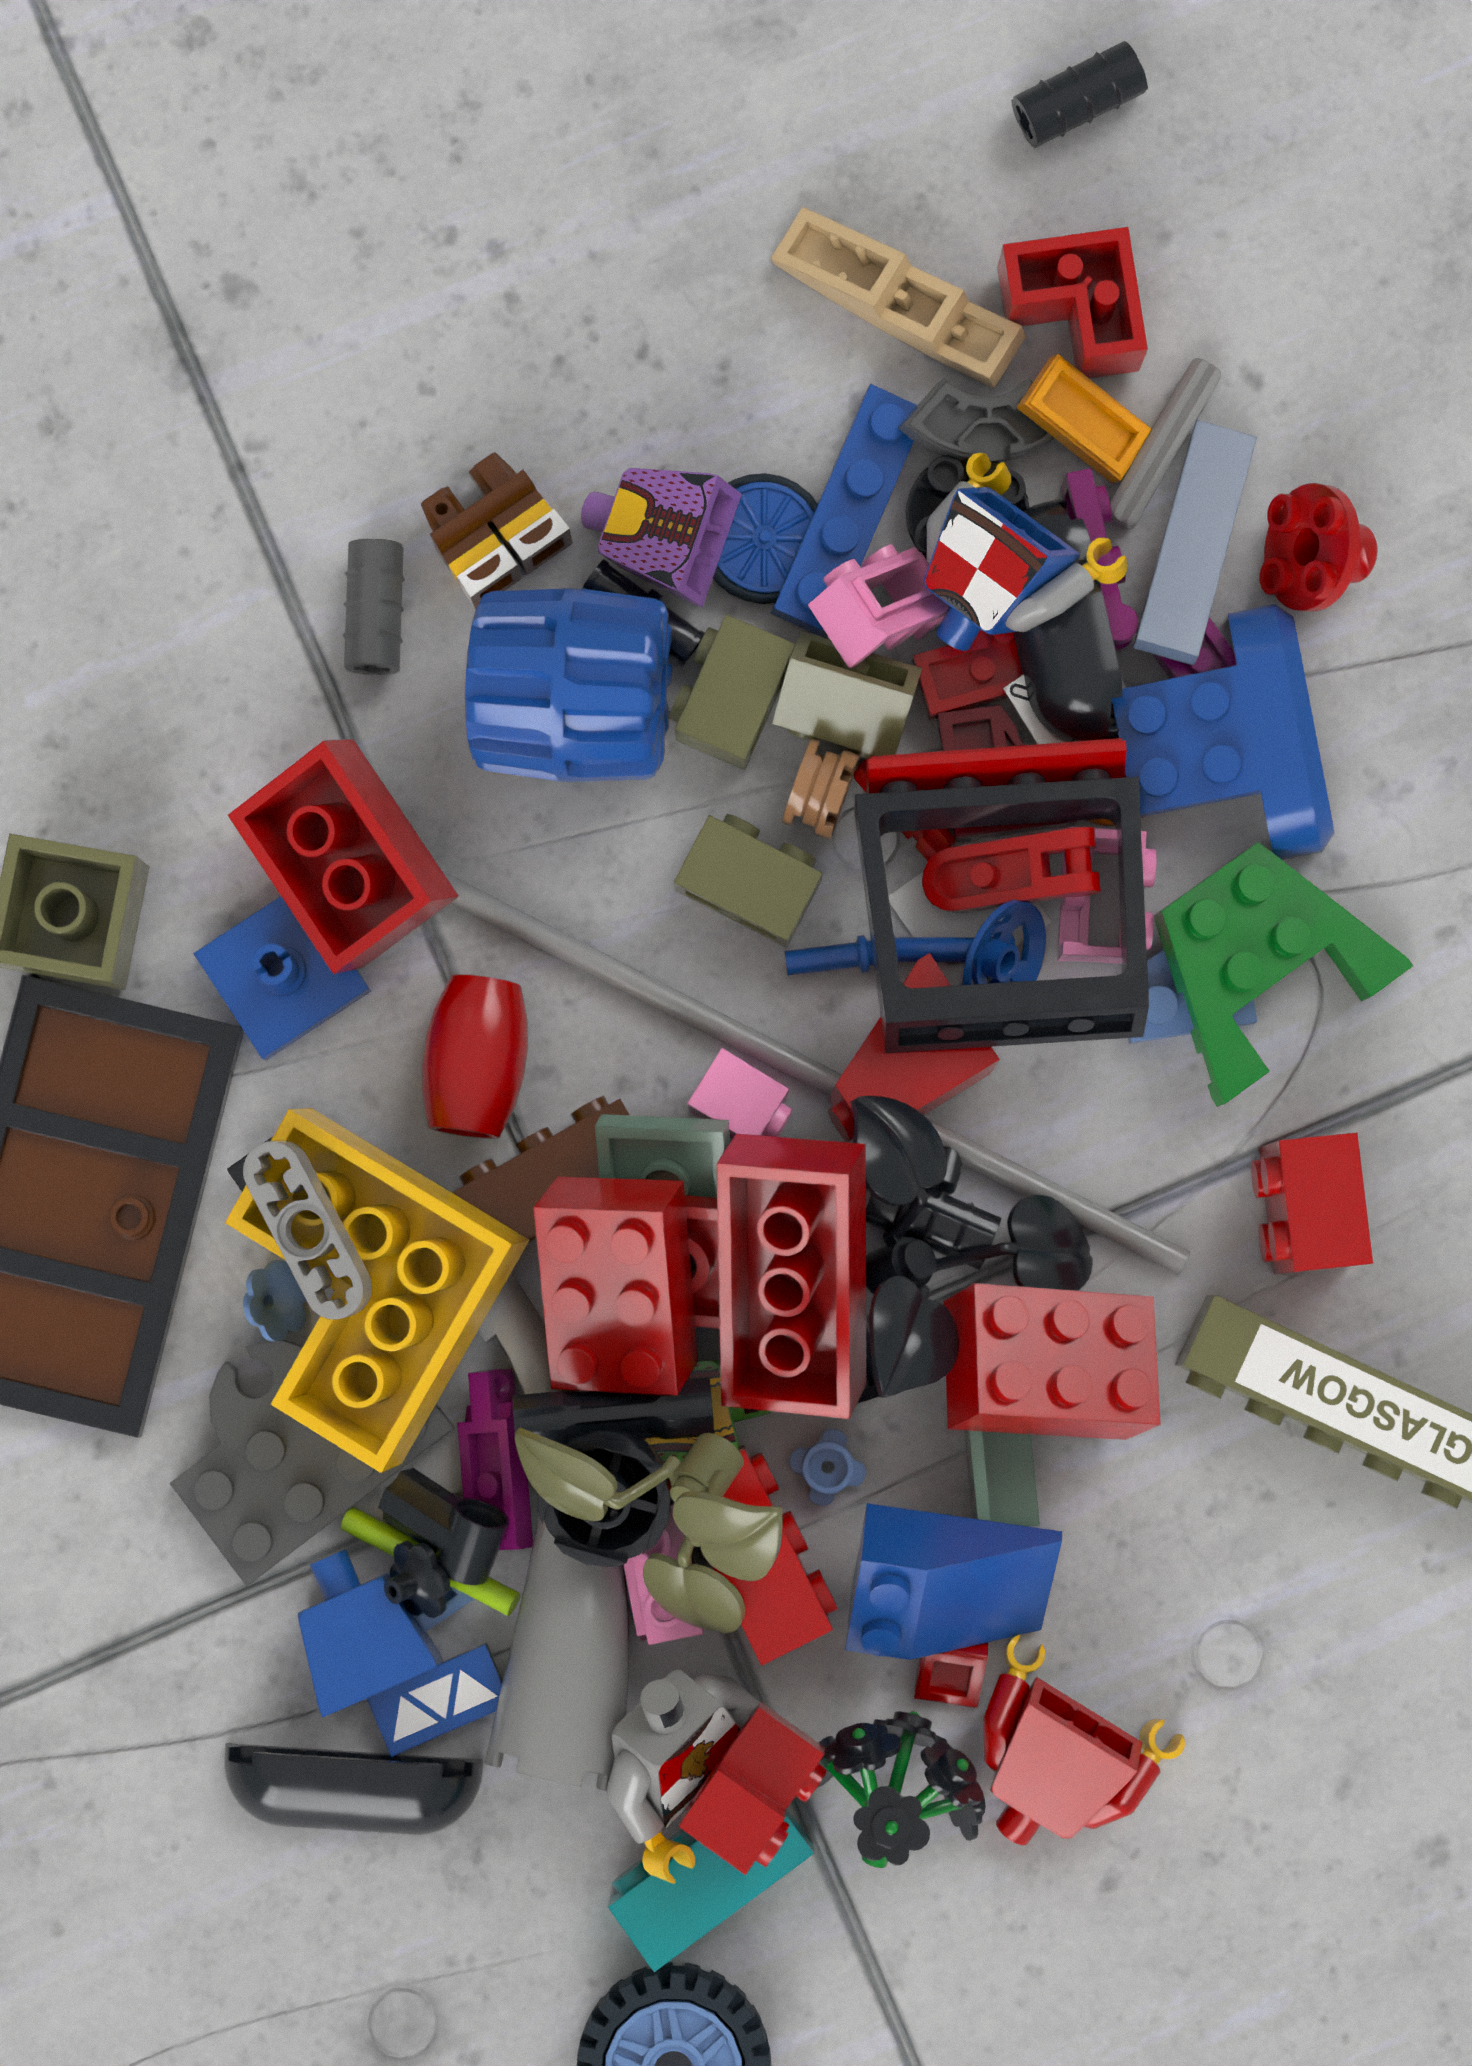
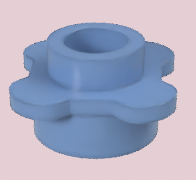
[790,1429,866,1506]

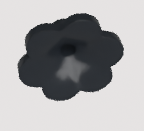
[384,1541,450,1618]

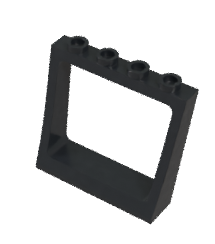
[854,769,1149,1054]

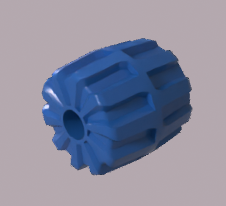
[465,588,672,782]

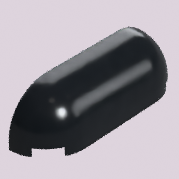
[1013,499,1123,742]
[224,1743,483,1835]

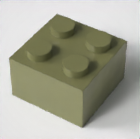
[0,833,150,990]

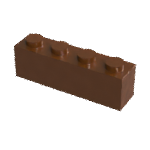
[452,1096,629,1243]

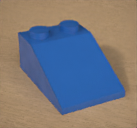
[845,1503,1062,1660]

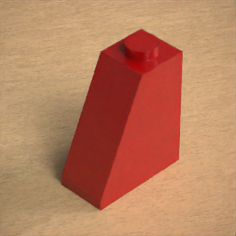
[828,953,1000,1142]

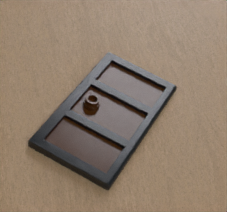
[0,974,244,1438]

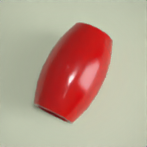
[422,974,528,1139]

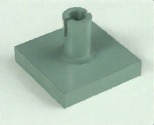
[595,1114,730,1198]

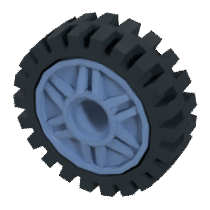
[577,1962,771,2066]

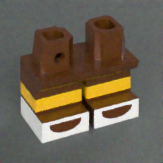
[421,452,573,611]

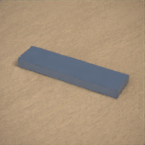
[1133,420,1257,665]

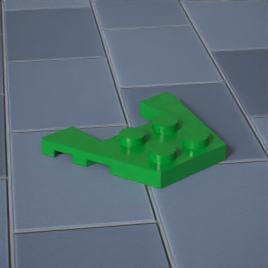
[1153,842,1413,1107]

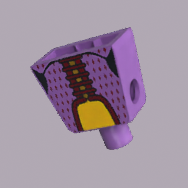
[581,468,742,607]

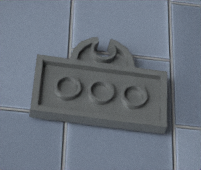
[170,1340,455,1587]

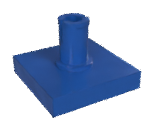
[193,896,371,1061]

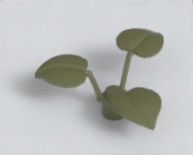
[515,1427,783,1633]

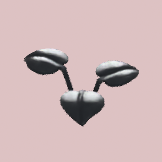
[850,1096,1093,1398]

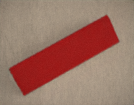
[865,738,1127,794]

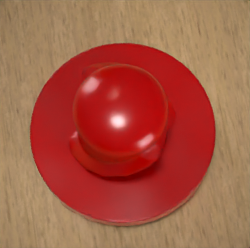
[1259,483,1378,612]

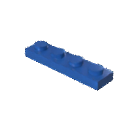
[770,384,917,639]

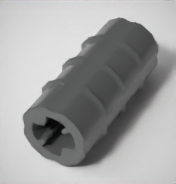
[343,539,405,675]

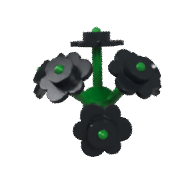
[818,1711,986,1868]

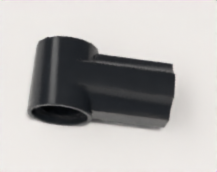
[378,1468,509,1585]

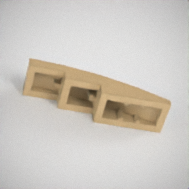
[771,207,1026,389]

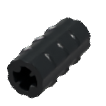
[1011,41,1148,148]
[866,1188,1001,1270]

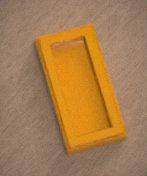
[1016,354,1152,484]

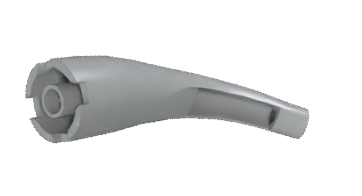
[478,1272,629,1791]

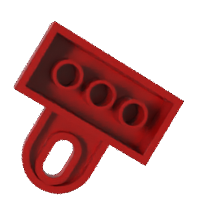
[685,1134,866,1419]

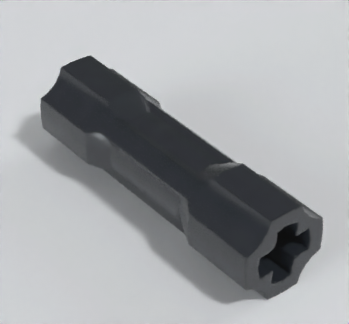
[513,1378,715,1448]

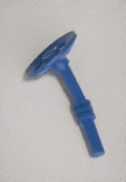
[784,900,1046,985]

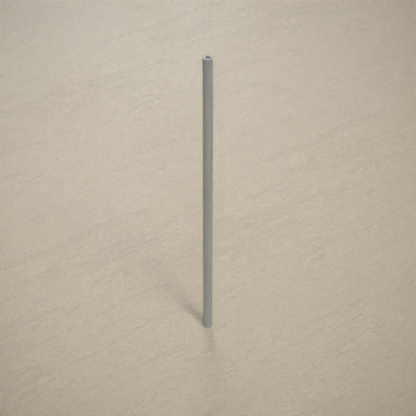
[442,871,1190,1274]

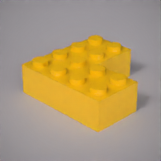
[225,1108,530,1473]

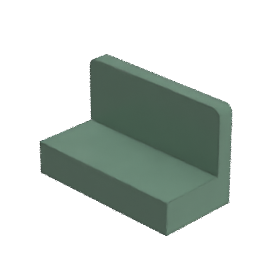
[964,1430,1040,1527]

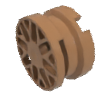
[782,739,859,839]

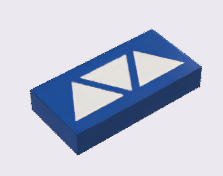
[366,1643,503,1757]

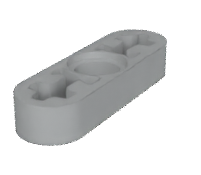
[243,1140,372,1319]

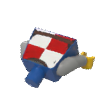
[924,453,1128,651]

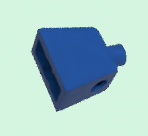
[298,1549,443,1718]

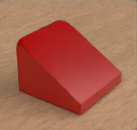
[914,1642,988,1708]

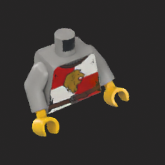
[607,1669,759,1884]

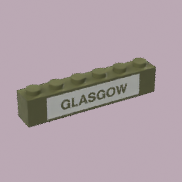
[1175,1295,1472,1509]

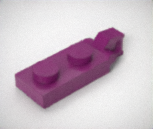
[457,1369,533,1550]

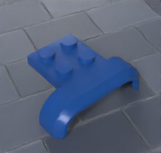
[1112,604,1335,860]

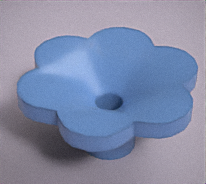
[243,1260,306,1342]

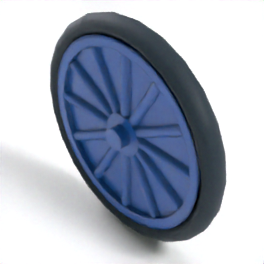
[713,473,817,604]

